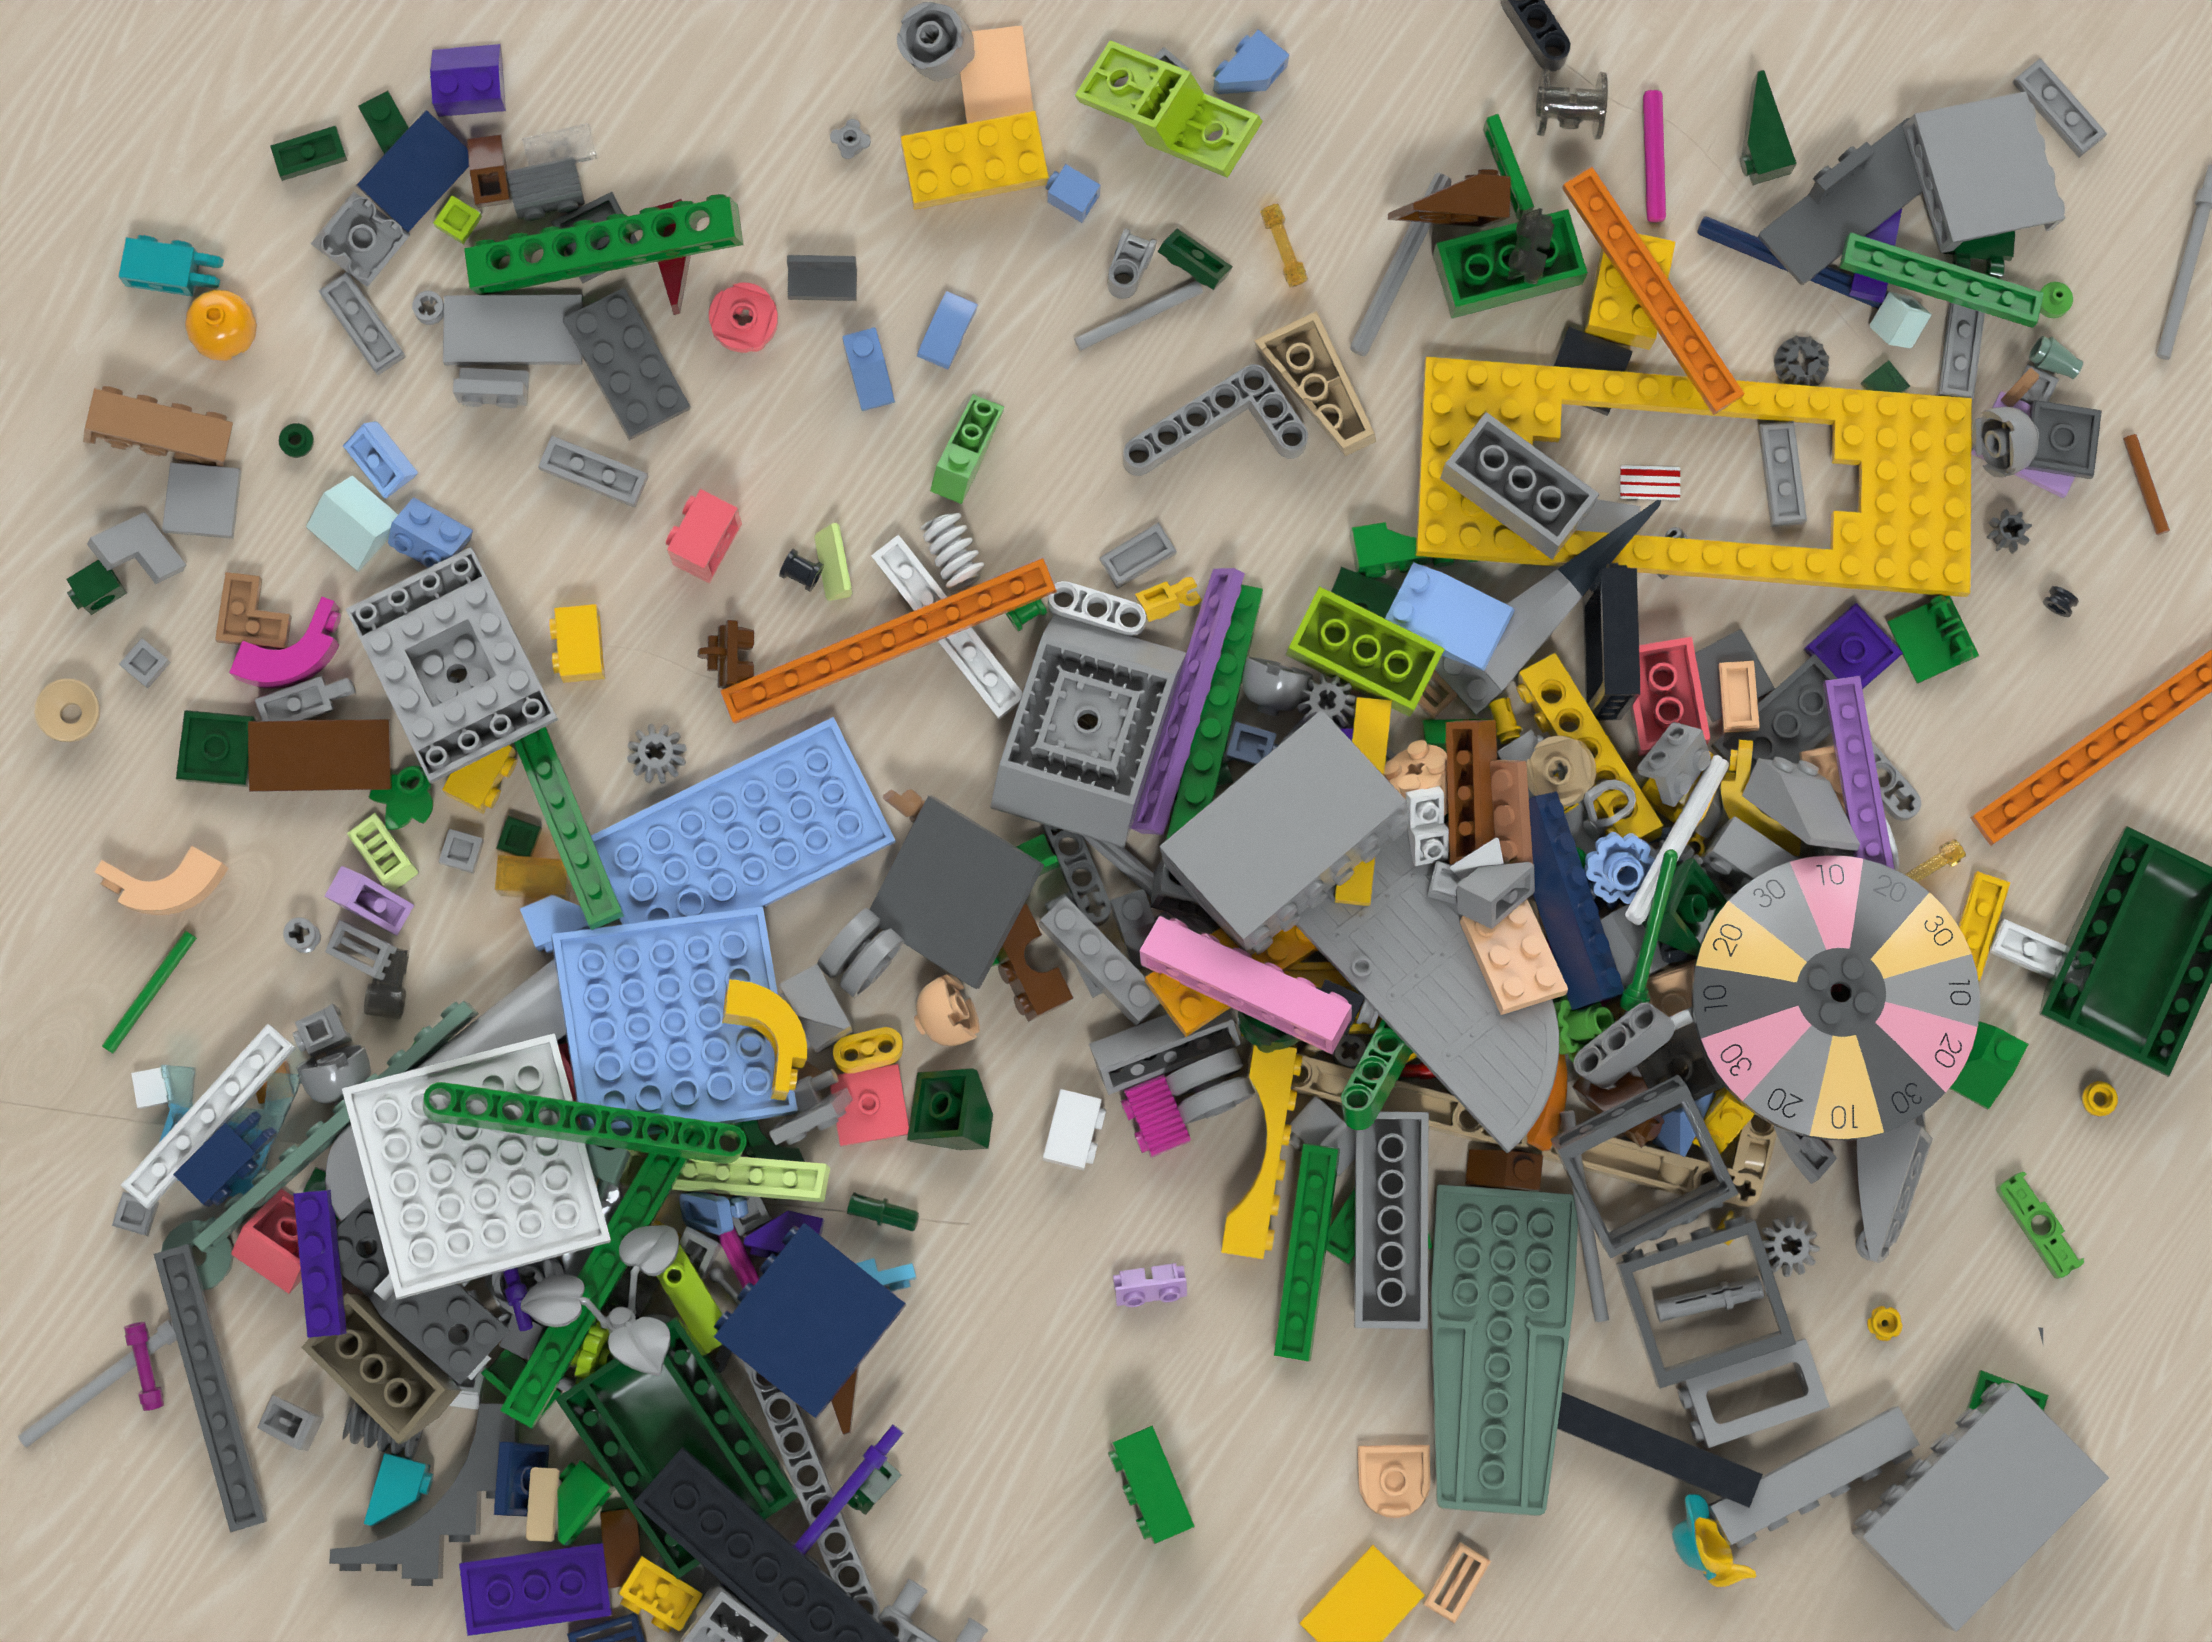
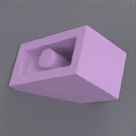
[324,866,414,936]

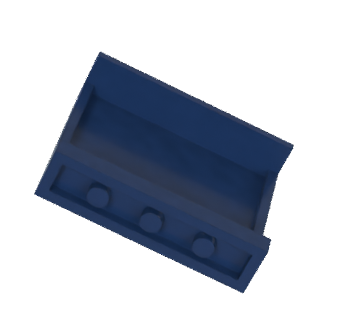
[714,1223,906,1419]

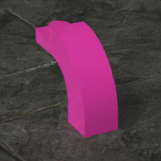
[229,596,341,689]

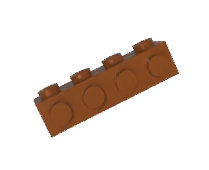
[1446,720,1497,864]

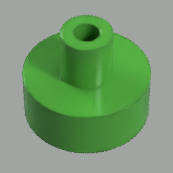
[2040,282,2073,319]

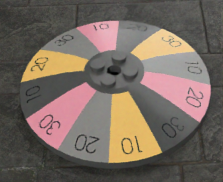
[1692,855,1980,1141]

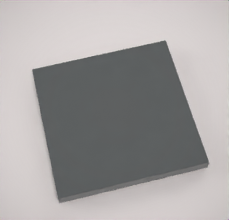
[869,796,1044,989]

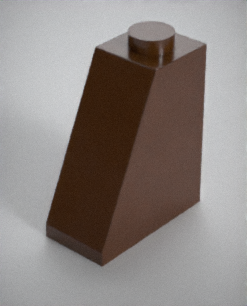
[1572,1065,1665,1148]

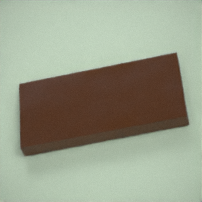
[248,719,392,792]

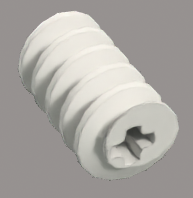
[920,513,984,591]

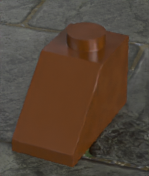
[1465,1149,1543,1192]

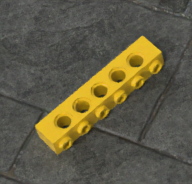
[1516,653,1663,843]

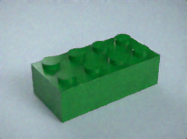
[1433,209,1588,319]

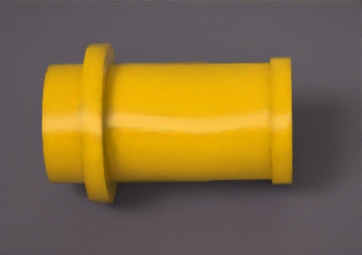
[1489,698,1522,744]

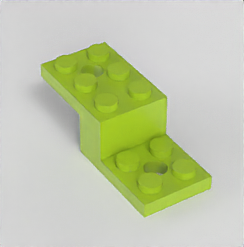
[1075,40,1263,178]

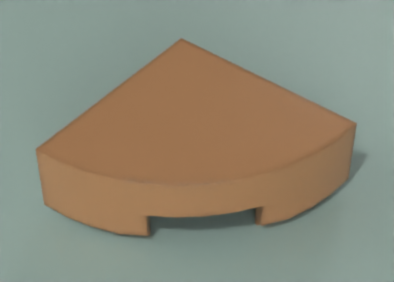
[2001,368,2040,407]

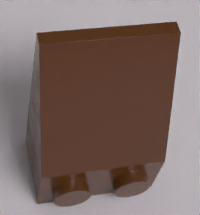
[1388,169,1511,228]

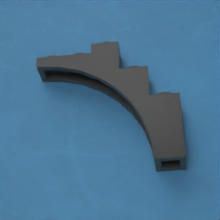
[329,1404,519,1586]

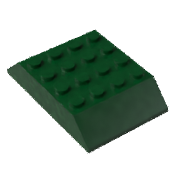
[2039,826,2212,1077]
[555,1317,798,1579]

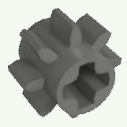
[1987,509,2032,554]

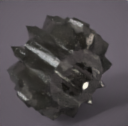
[606,1266,660,1320]

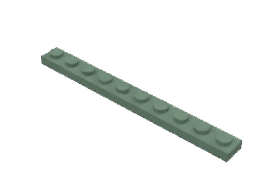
[193,1001,479,1252]

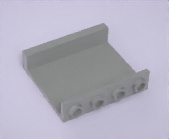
[1903,91,2065,253]

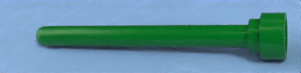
[1619,849,1678,1011]

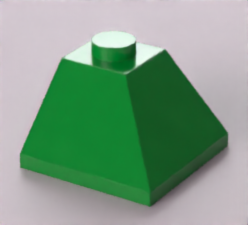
[1949,1021,2029,1110]
[557,1460,616,1545]

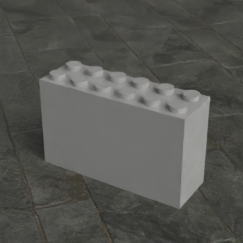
[1159,710,1409,955]
[1852,1383,2109,1632]

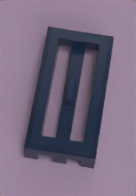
[567,1613,646,1642]

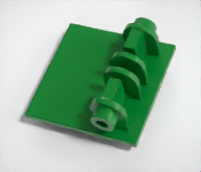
[1887,595,1979,684]

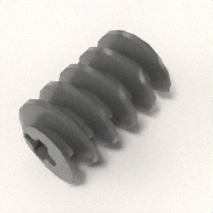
[342,1402,423,1460]

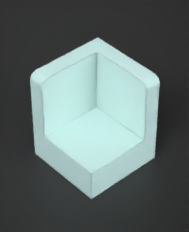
[1870,292,1932,349]

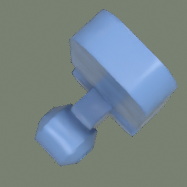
[679,1191,749,1235]

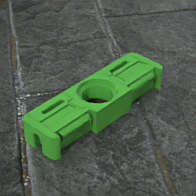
[1996,1172,2084,1279]

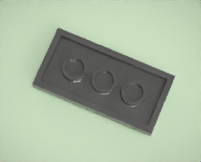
[563,288,691,440]
[1711,654,1837,776]

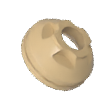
[34,679,100,742]

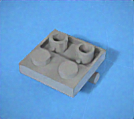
[769,1069,853,1145]

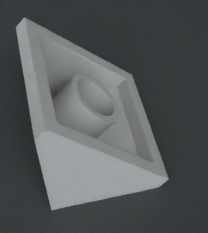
[1601,904,1669,990]

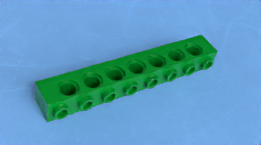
[464,194,744,295]

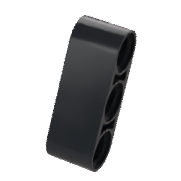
[1501,0,1571,72]

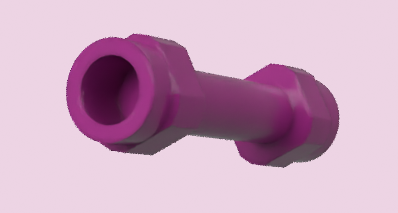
[124,1322,164,1411]

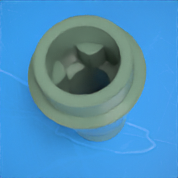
[2029,336,2083,379]

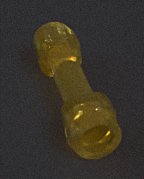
[1260,204,1308,287]
[1904,839,1966,883]

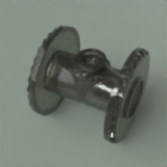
[1536,68,1608,140]

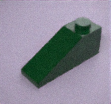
[1740,70,1797,186]

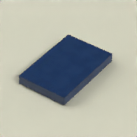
[356,110,469,233]

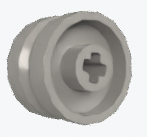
[817,908,905,999]
[1165,1048,1256,1124]

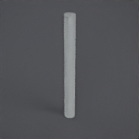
[1074,281,1203,351]

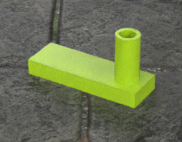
[657,1243,723,1354]

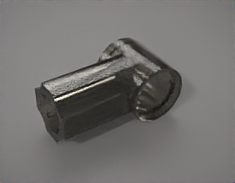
[364,948,410,1019]

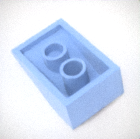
[1385,562,1515,671]

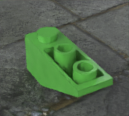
[930,394,1004,504]

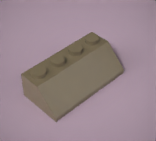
[301,1293,462,1444]

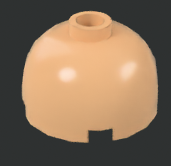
[914,973,980,1046]

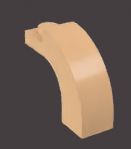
[94,846,228,915]

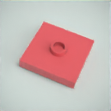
[830,1064,909,1147]

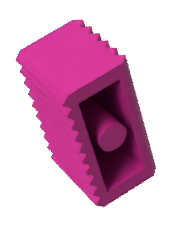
[1120,1074,1191,1158]

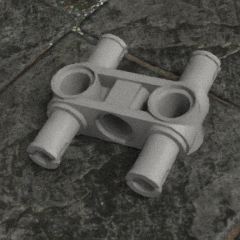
[877,1579,988,1642]

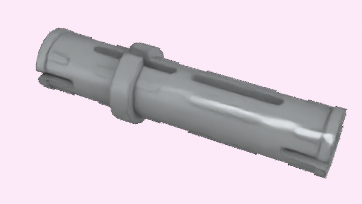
[1654,1276,1764,1323]

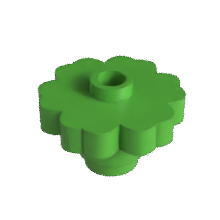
[1554,994,1614,1063]

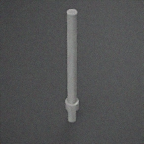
[2156,165,2212,360]
[1560,1110,1609,1322]
[18,1319,177,1448]

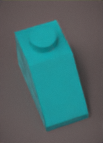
[363,1453,434,1526]

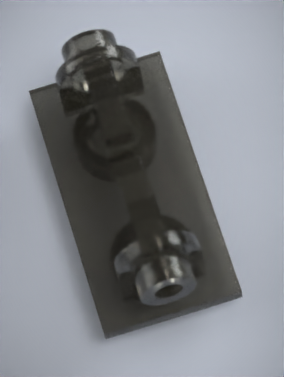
[1508,208,1555,284]

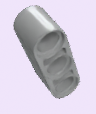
[1574,1002,1675,1088]

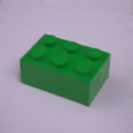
[1108,1425,1195,1544]

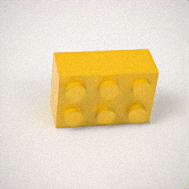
[1584,233,1676,350]

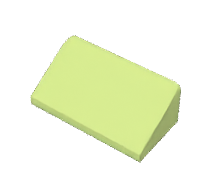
[814,523,853,601]

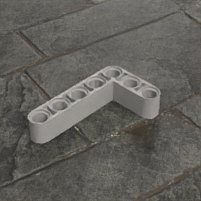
[1123,364,1308,476]

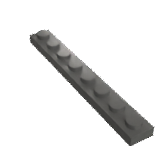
[153,1244,267,1533]

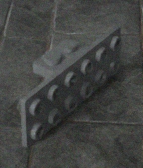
[1758,118,1922,285]

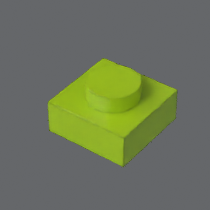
[433,196,482,245]

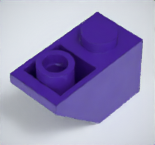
[744,1210,825,1258]

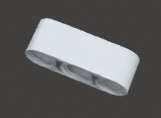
[1048,581,1146,638]

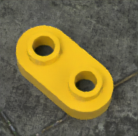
[833,1027,904,1073]

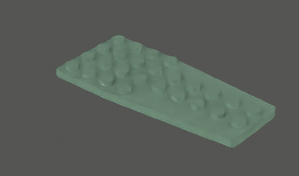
[1431,1185,1578,1516]

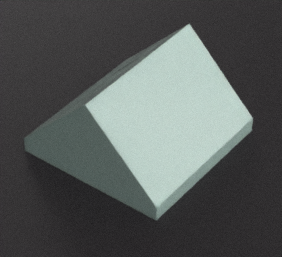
[306,476,398,572]

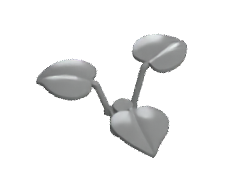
[521,1225,679,1376]

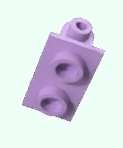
[1113,1263,1187,1307]

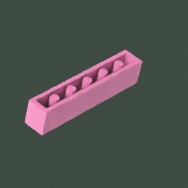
[1140,916,1352,1054]

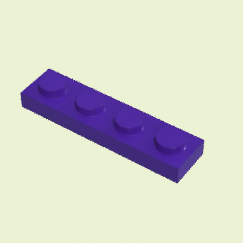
[293,1190,347,1338]

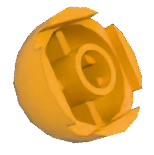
[185,289,257,361]

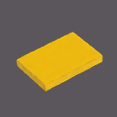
[1298,1545,1425,1642]

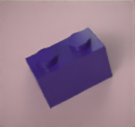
[430,44,506,117]

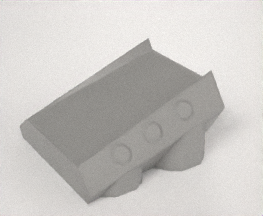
[311,192,410,287]

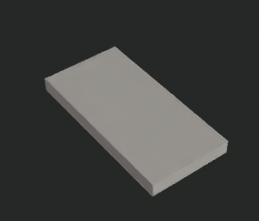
[443,295,583,365]

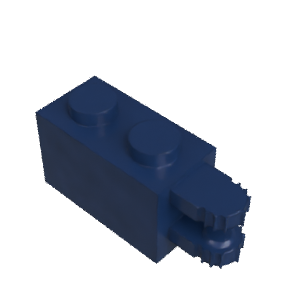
[173,1111,277,1207]

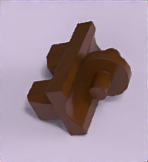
[697,620,754,688]

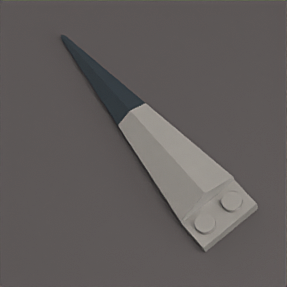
[1435,500,1661,716]

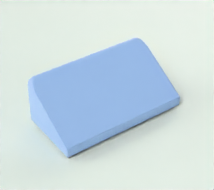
[343,421,418,499]

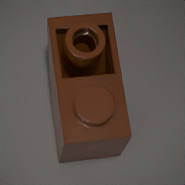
[467,134,512,208]

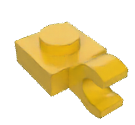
[1135,577,1202,622]

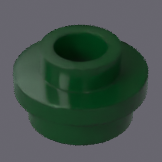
[278,423,314,458]

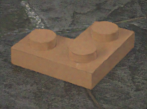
[215,572,292,650]

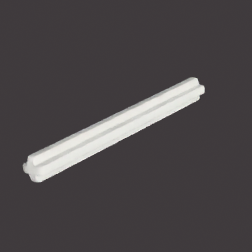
[1625,755,1729,925]

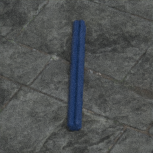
[1697,216,1889,309]

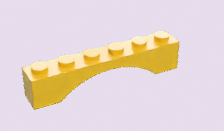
[1221,1045,1303,1259]

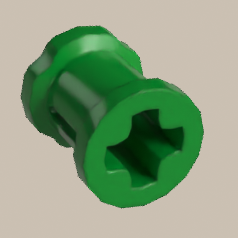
[1005,599,1048,632]

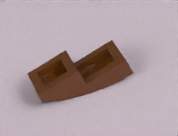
[600,1507,642,1588]

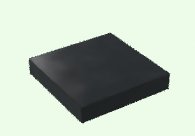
[1554,327,1633,416]

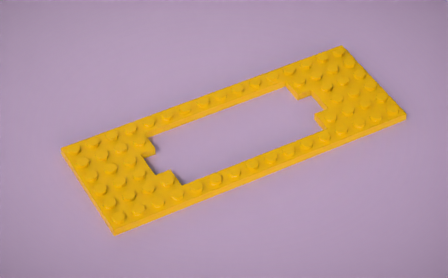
[1416,357,1972,597]

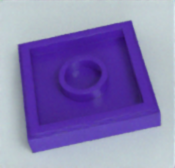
[1804,603,1903,690]

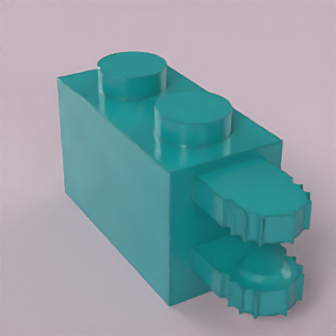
[118,235,224,297]

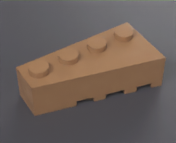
[83,386,233,467]

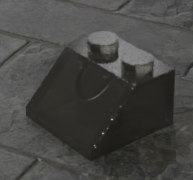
[1637,1022,1725,1116]

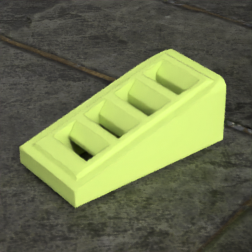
[347,813,418,892]

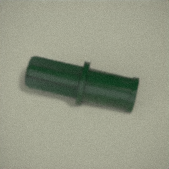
[847,1192,919,1231]

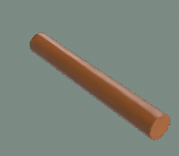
[2123,434,2170,535]

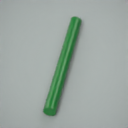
[102,930,197,1054]

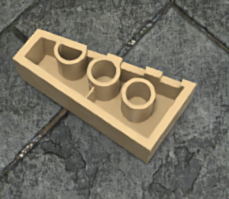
[1254,311,1376,456]

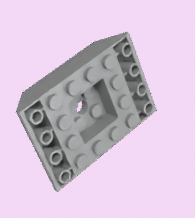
[346,547,558,784]
[990,614,1186,848]

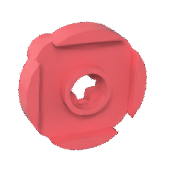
[709,282,778,353]

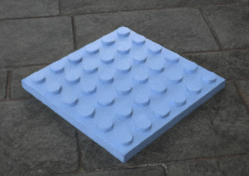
[551,907,798,1144]

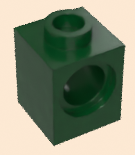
[66,559,127,615]

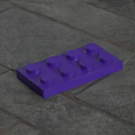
[459,1543,613,1636]

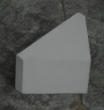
[679,1226,722,1281]
[257,1395,323,1451]

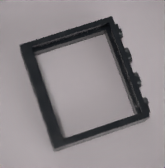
[1583,563,1641,721]

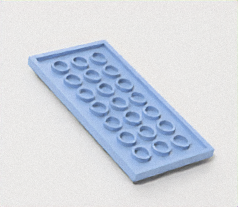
[591,717,896,925]

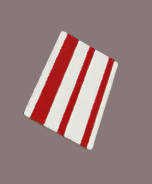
[1620,465,1680,500]

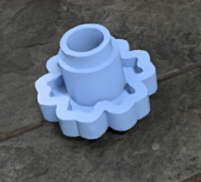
[1584,832,1655,904]

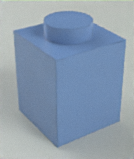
[1045,164,1101,223]

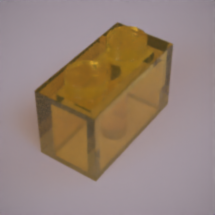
[495,855,571,901]

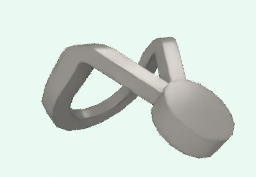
[1583,780,1636,840]

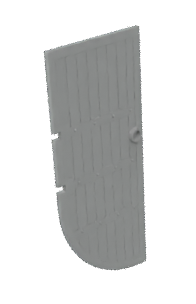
[1296,827,1559,1153]

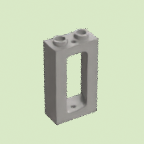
[1678,1339,1830,1448]

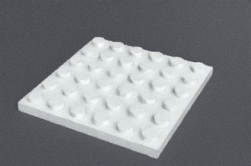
[342,1033,611,1300]

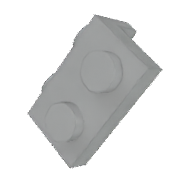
[453,368,529,408]
[1637,722,1711,807]

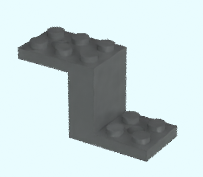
[336,1200,510,1385]

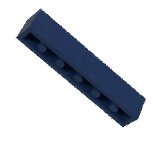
[1529,792,1624,1010]

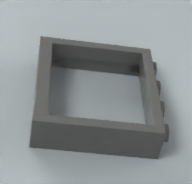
[1550,1075,1738,1259]
[1616,1216,1796,1389]

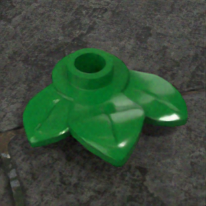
[368,766,434,830]

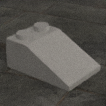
[1742,757,1860,851]

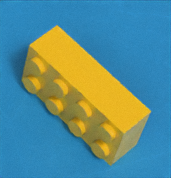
[900,111,1049,210]

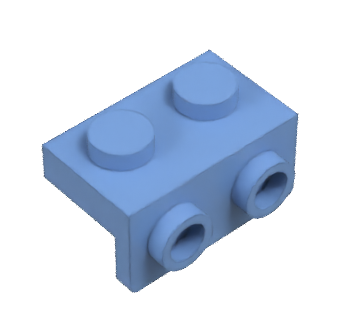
[388,497,473,568]

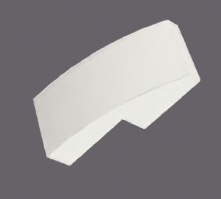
[1406,786,1449,866]

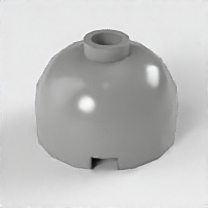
[1972,407,2039,478]
[1242,657,1313,716]
[296,1045,371,1107]

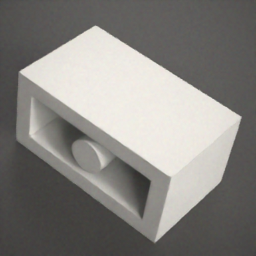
[1043,1089,1107,1171]

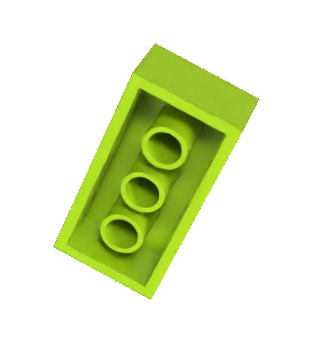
[1285,586,1445,717]

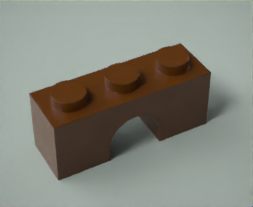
[996,904,1074,1022]

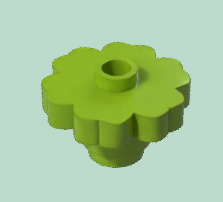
[570,1320,613,1385]

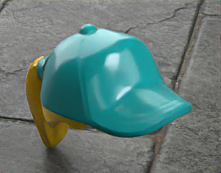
[1672,1494,1757,1587]

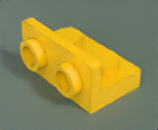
[617,1556,703,1633]

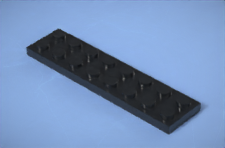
[633,1447,900,1642]

